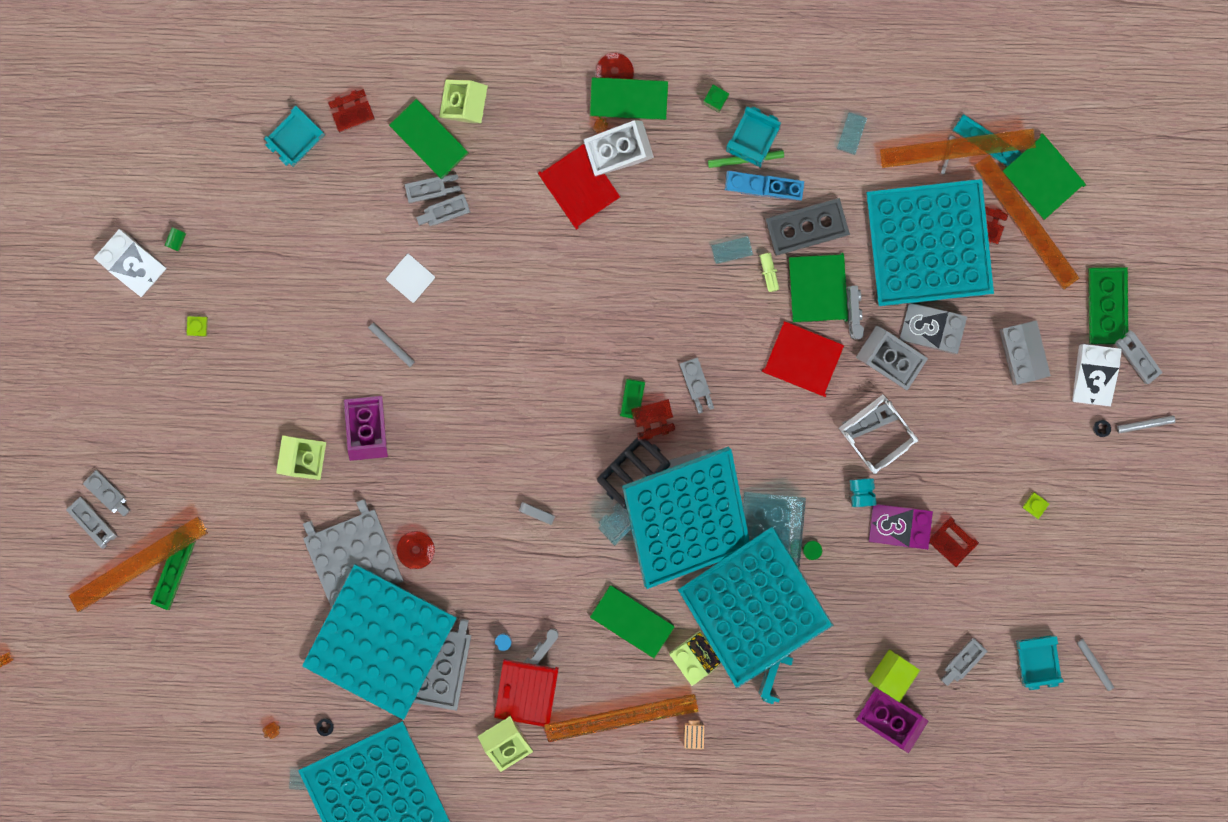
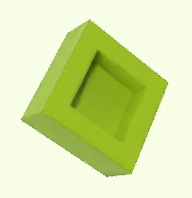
[187,316,208,337]
[1022,492,1049,519]

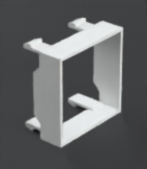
[839,394,918,474]

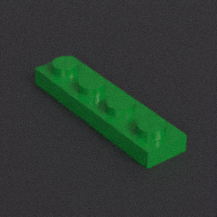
[150,532,197,610]

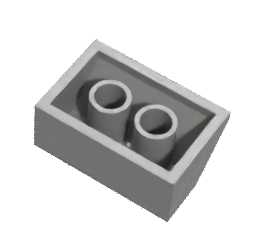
[999,320,1051,385]

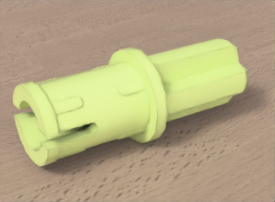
[759,253,779,292]

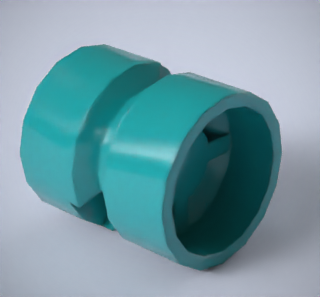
[849,478,877,507]

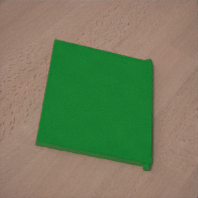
[1002,133,1086,220]
[789,253,848,323]

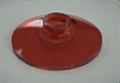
[596,53,634,79]
[396,531,435,569]

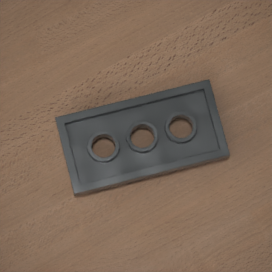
[765,198,850,256]

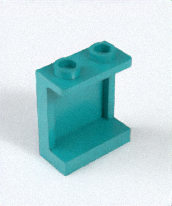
[264,106,325,167]
[726,107,781,168]
[1016,635,1064,690]
[758,655,794,704]

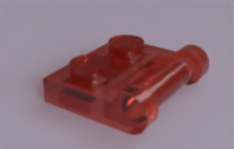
[929,516,979,567]

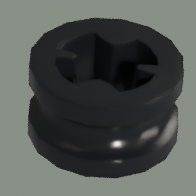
[1093,420,1111,437]
[316,718,334,736]

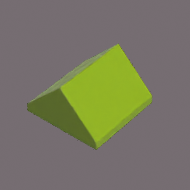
[868,649,921,702]

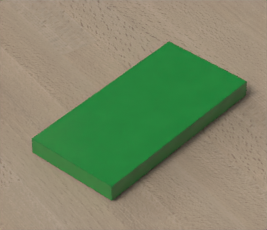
[590,77,668,120]
[389,99,469,180]
[1088,267,1128,345]
[590,585,675,659]

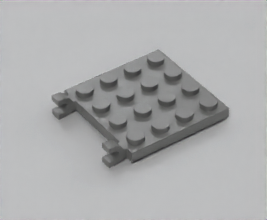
[303,499,404,608]
[413,618,472,711]

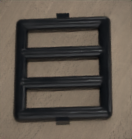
[597,435,671,509]

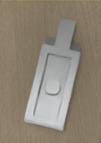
[416,194,471,226]
[83,470,131,516]
[941,638,987,686]

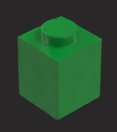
[703,85,729,113]

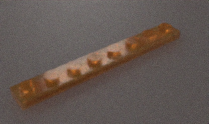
[879,129,1036,168]
[973,154,1080,290]
[69,517,208,612]
[544,694,698,742]

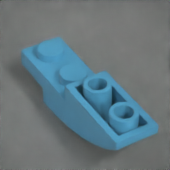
[725,171,804,201]

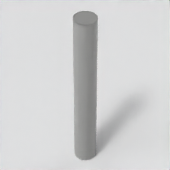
[368,323,415,367]
[1117,415,1175,433]
[1077,639,1114,691]

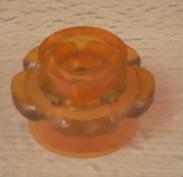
[592,117,608,134]
[262,722,281,739]

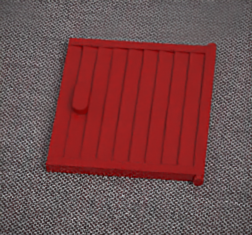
[538,144,621,230]
[761,321,844,397]
[494,659,559,729]

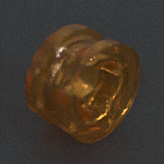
[0,652,14,668]

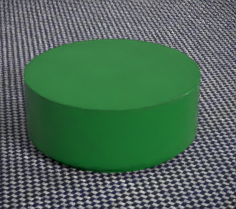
[803,541,823,560]

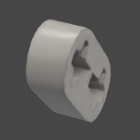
[518,502,555,525]

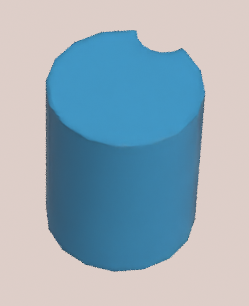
[495,633,512,651]

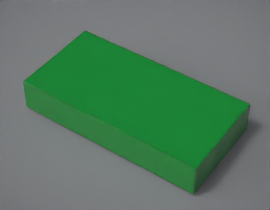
[620,379,645,420]

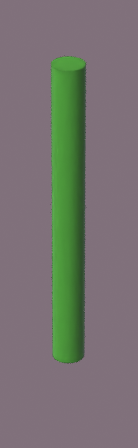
[708,150,784,168]

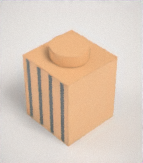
[684,720,704,749]

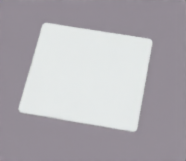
[386,254,435,303]

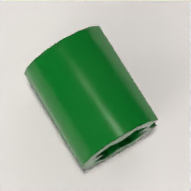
[164,227,187,252]

